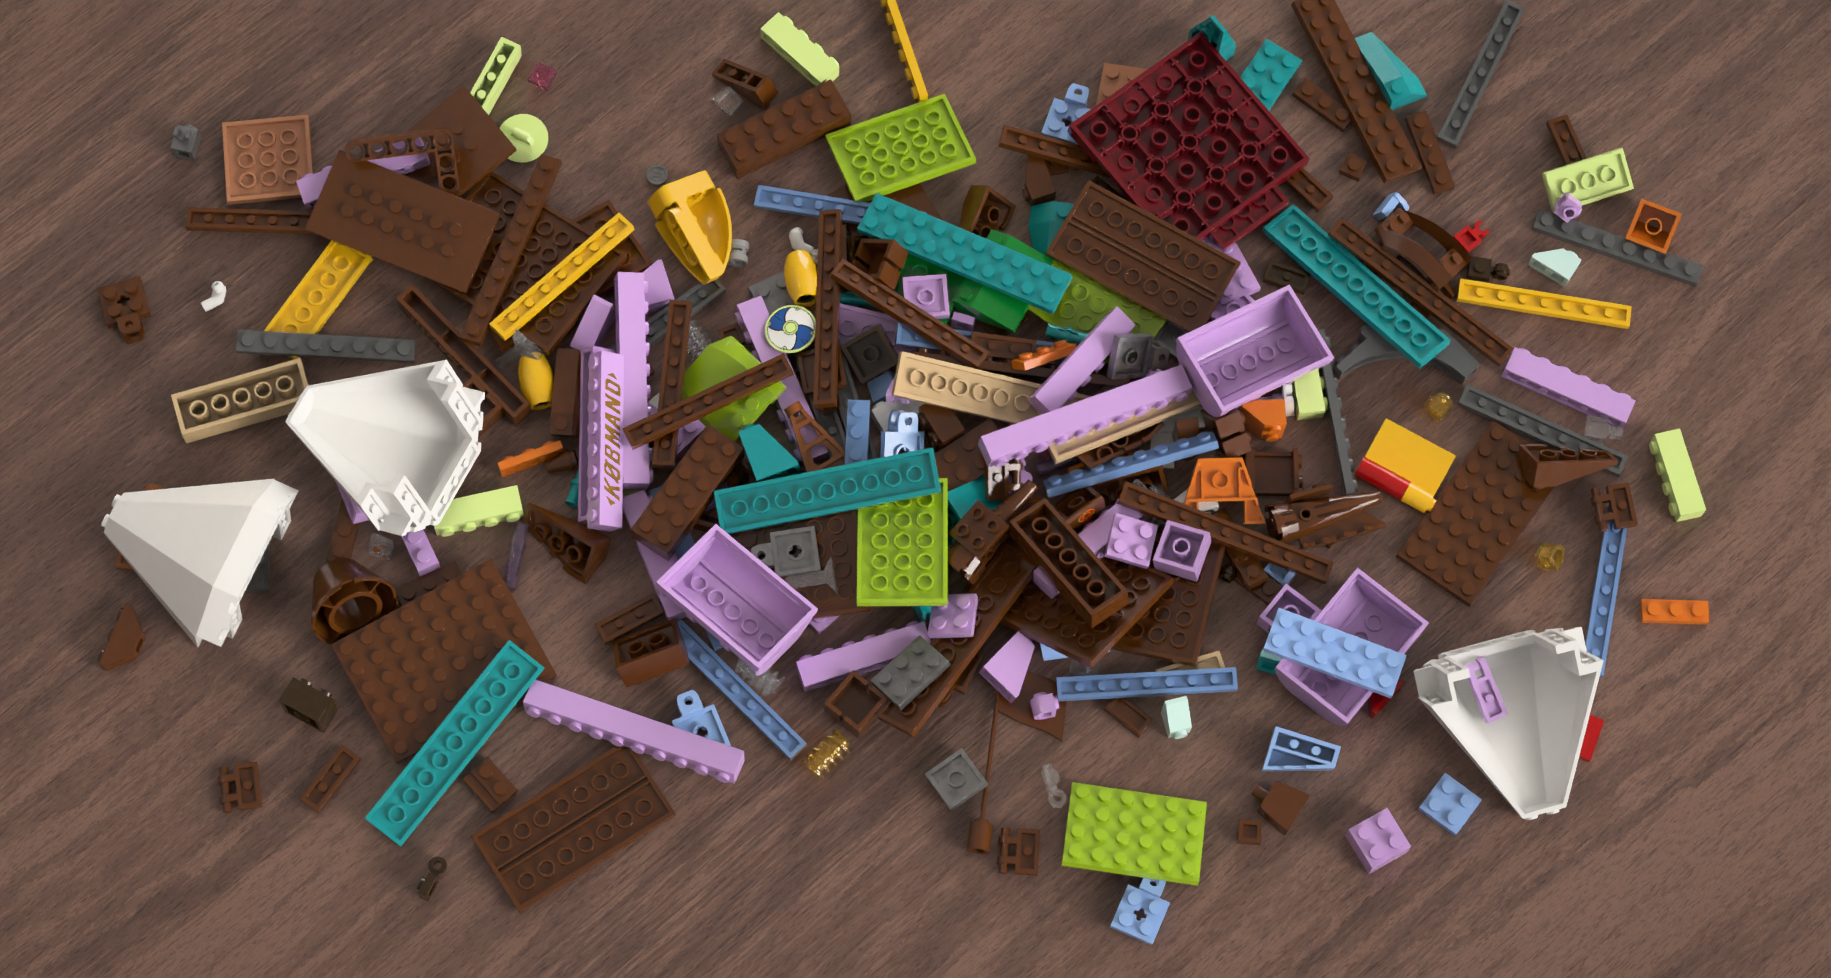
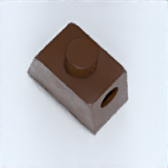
[1251,781,1310,835]

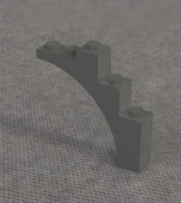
[1333,323,1480,385]

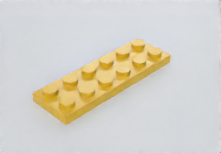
[264,241,373,360]

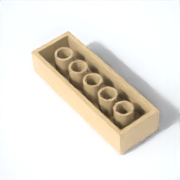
[171,358,309,444]

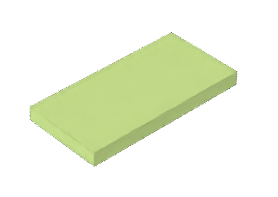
[1542,148,1634,213]

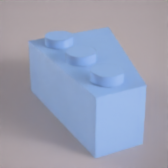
[1261,726,1341,772]

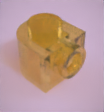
[1424,392,1453,422]
[1534,542,1565,571]

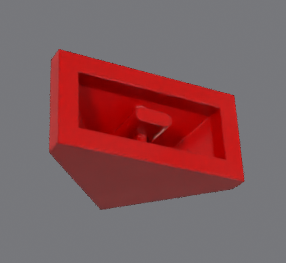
[1368,679,1405,719]

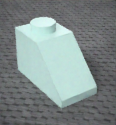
[1528,248,1581,287]
[1161,696,1192,739]

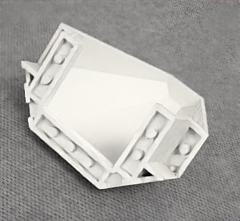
[285,360,485,536]
[101,479,299,647]
[1414,627,1604,820]

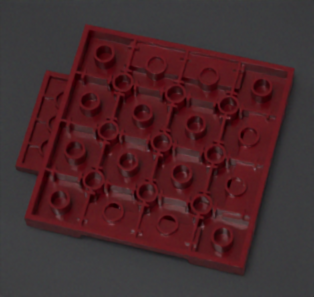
[1067,32,1310,252]

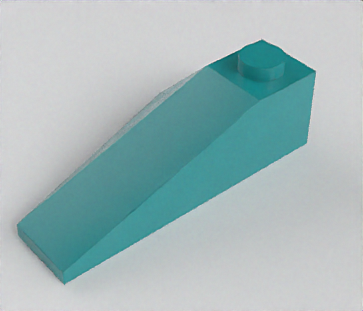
[1188,15,1236,61]
[1355,32,1427,110]
[1028,201,1074,258]

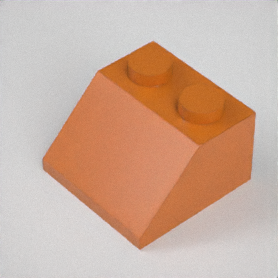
[1625,198,1682,254]
[1238,399,1287,442]

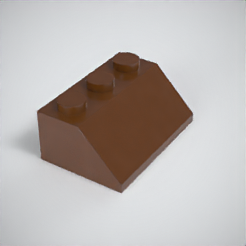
[613,618,689,687]

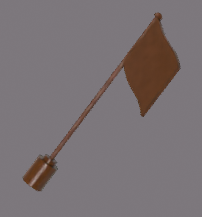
[967,671,1067,854]

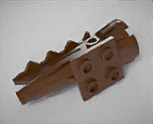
[948,479,1042,585]
[1264,482,1386,551]

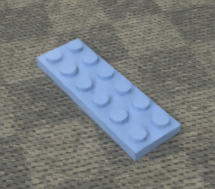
[1263,608,1407,698]

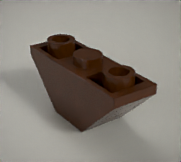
[98,603,146,671]

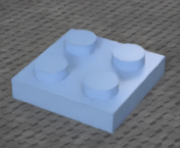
[1418,773,1482,836]

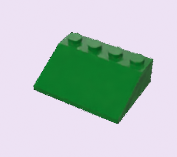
[952,229,1054,333]

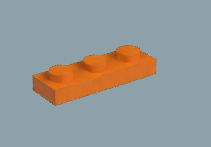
[1011,340,1076,371]
[497,440,564,478]
[1640,599,1709,625]

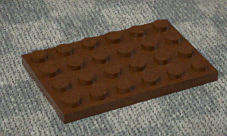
[1111,526,1226,667]

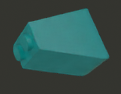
[738,424,802,482]
[948,476,1002,547]

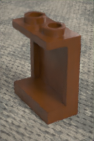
[1243,447,1303,496]

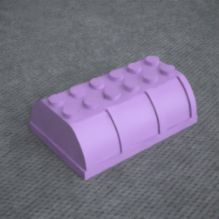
[1176,285,1334,417]
[655,524,818,676]
[1274,567,1429,726]

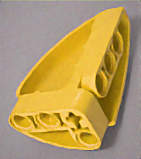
[647,170,732,284]

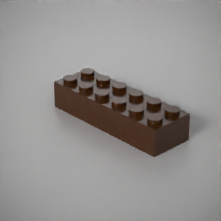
[717,79,851,179]
[631,424,745,561]
[1009,498,1128,628]

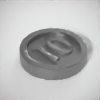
[646,165,668,186]

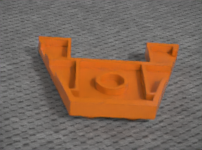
[1183,457,1265,524]

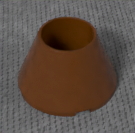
[311,558,398,645]

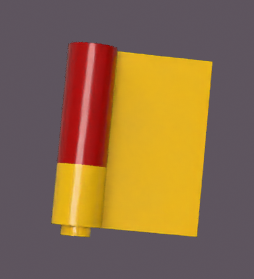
[1354,418,1456,513]

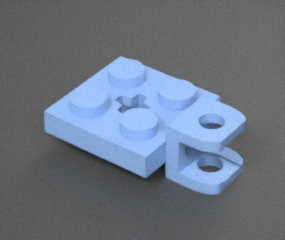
[1041,83,1091,145]
[880,410,924,458]
[672,690,731,746]
[1110,878,1170,946]

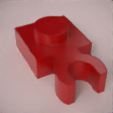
[1453,220,1490,254]

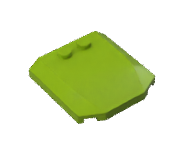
[682,336,787,444]

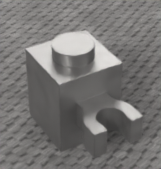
[170,125,202,161]

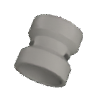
[727,239,749,267]

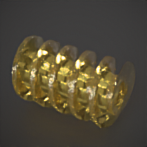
[801,729,850,779]

